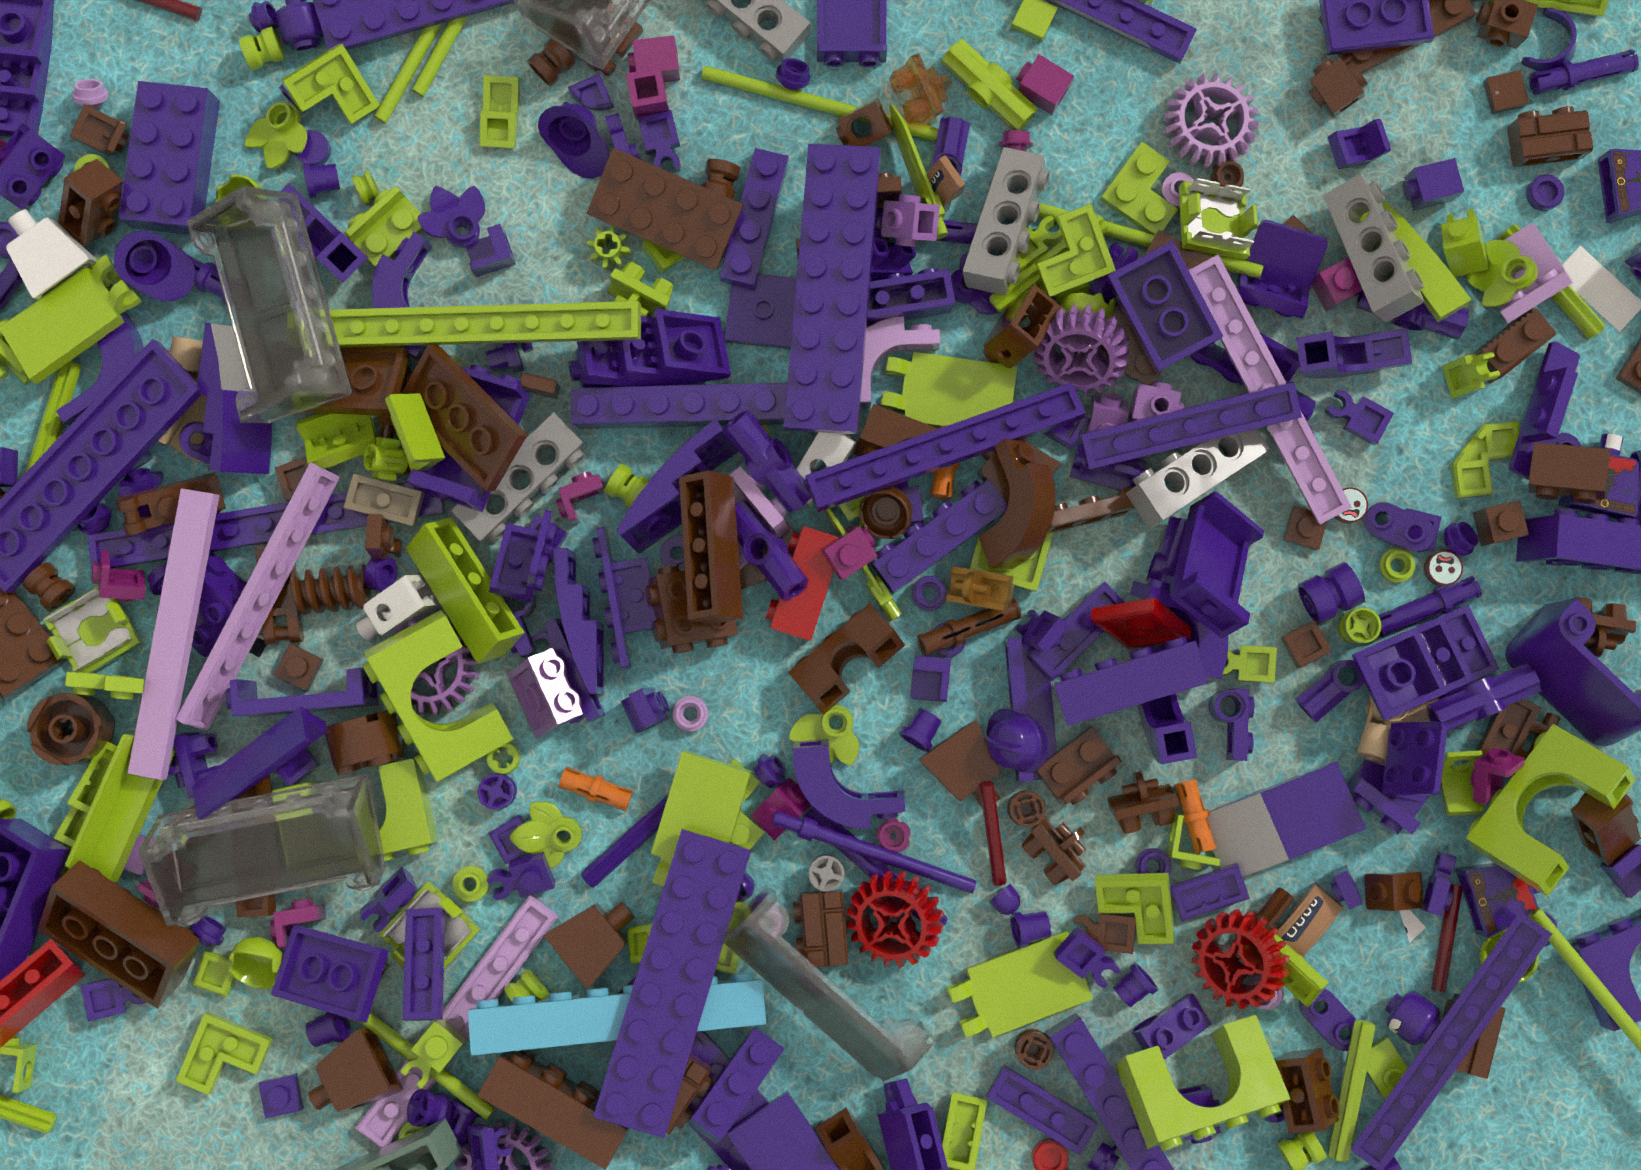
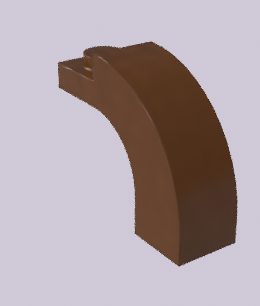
[978,439,1055,569]
[816,1108,887,1170]

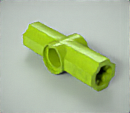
[941,38,1038,130]

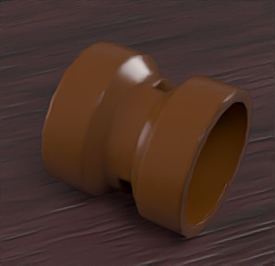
[527,37,576,87]
[701,159,741,200]
[22,562,76,612]
[1007,791,1046,827]
[1014,1028,1053,1070]

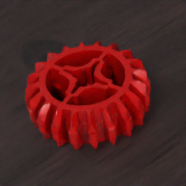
[846,870,943,969]
[1191,909,1290,1010]

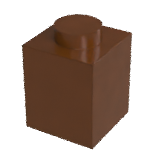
[1472,500,1529,547]

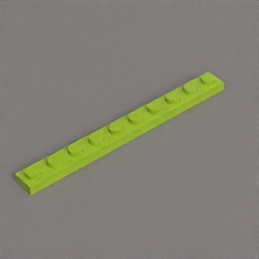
[288,301,641,349]

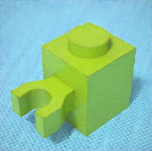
[1441,209,1488,277]
[400,1018,468,1089]

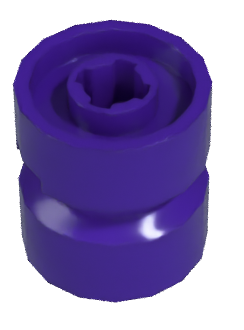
[1297,562,1365,625]

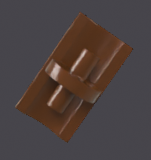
[1574,597,1636,658]
[1107,771,1179,834]
[1022,816,1086,885]

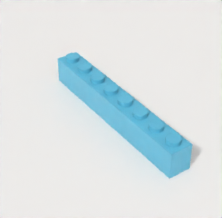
[468,973,766,1056]

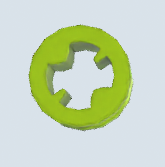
[352,169,380,205]
[487,742,521,774]

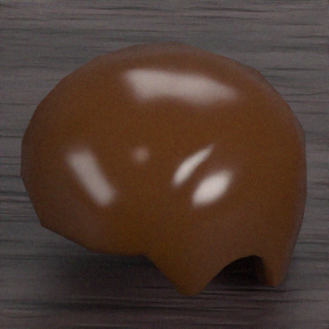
[859,486,913,539]

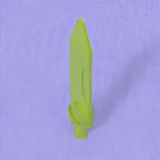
[889,104,948,239]
[824,508,902,622]

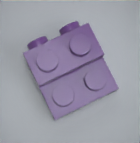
[507,648,583,739]

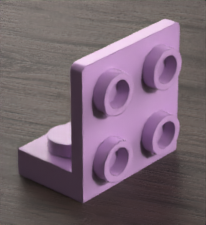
[1487,223,1573,323]

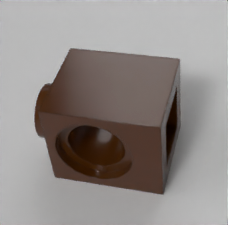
[836,98,893,146]

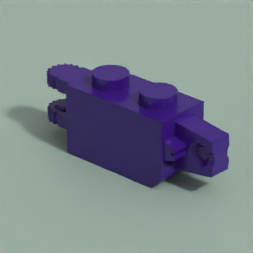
[878,1078,948,1170]

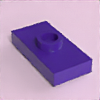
[1170,863,1250,921]

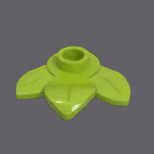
[244,102,307,170]
[1466,240,1538,307]
[789,705,859,766]
[510,801,582,869]

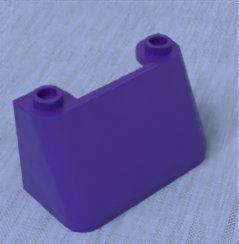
[1505,598,1641,746]

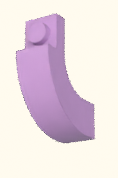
[860,316,940,407]

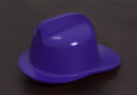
[538,102,610,179]
[113,231,196,302]
[985,709,1049,773]

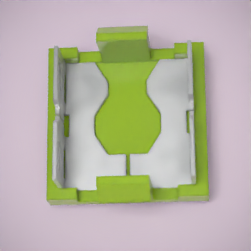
[1179,178,1258,260]
[43,586,143,673]
[378,881,481,970]

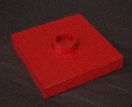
[1090,598,1191,649]

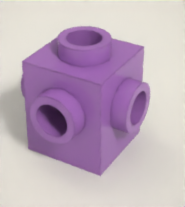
[881,194,940,247]
[1127,382,1184,422]

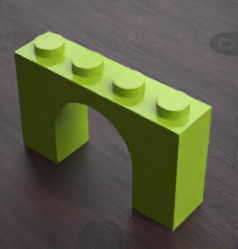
[362,610,513,782]
[1466,724,1636,897]
[272,758,438,880]
[1115,1015,1290,1152]

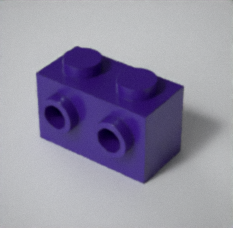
[0,123,65,210]

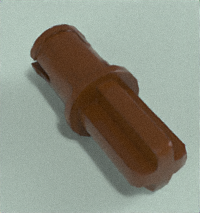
[1235,887,1293,950]

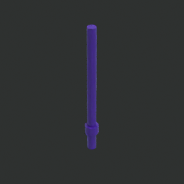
[771,810,976,894]

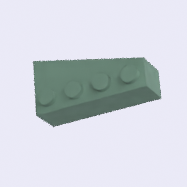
[334,1118,462,1170]

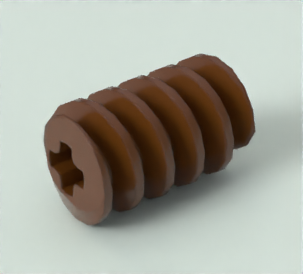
[290,564,371,615]

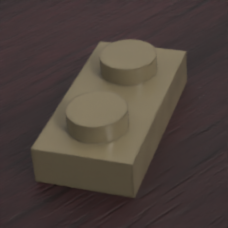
[343,473,425,527]

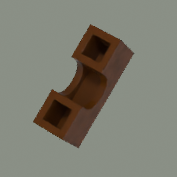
[788,603,905,715]

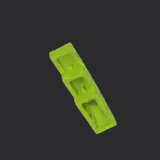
[1359,201,1471,322]
[54,741,117,879]
[941,1092,987,1170]

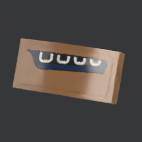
[927,155,965,212]
[1276,882,1343,957]

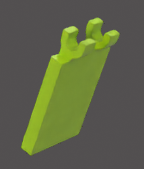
[0,254,142,384]
[880,351,1018,428]
[651,750,752,887]
[946,930,1093,1038]

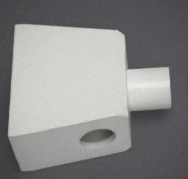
[6,209,97,300]
[797,432,858,505]
[356,575,442,641]

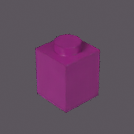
[627,35,680,82]
[1016,54,1074,115]
[626,67,669,120]
[1311,257,1363,311]

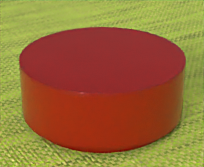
[1031,1138,1069,1170]

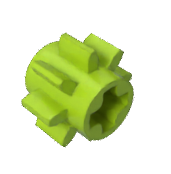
[586,225,631,271]
[363,437,408,481]

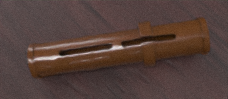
[917,598,1022,656]

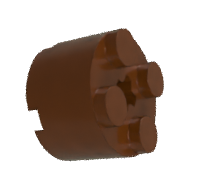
[27,693,115,765]
[325,710,405,776]

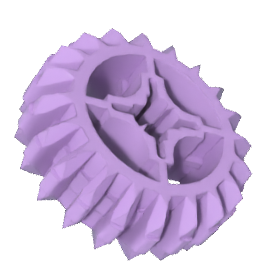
[1163,73,1259,170]

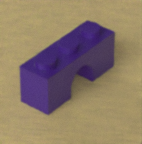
[687,1027,784,1144]

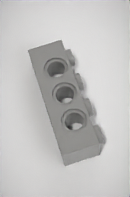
[705,0,811,63]
[963,147,1050,296]
[1323,173,1425,323]
[451,412,587,544]
[1126,429,1270,529]

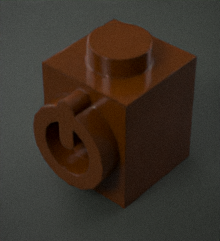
[1309,57,1368,117]

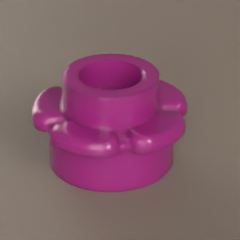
[999,130,1033,152]
[875,818,911,852]

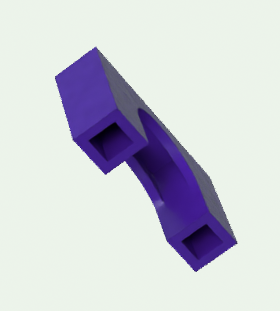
[1571,915,1641,1032]

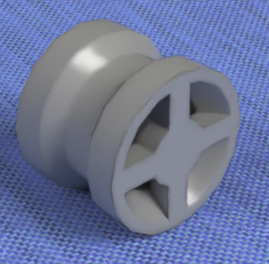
[809,854,845,892]

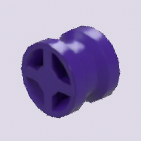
[477,773,517,810]
[407,1089,452,1127]

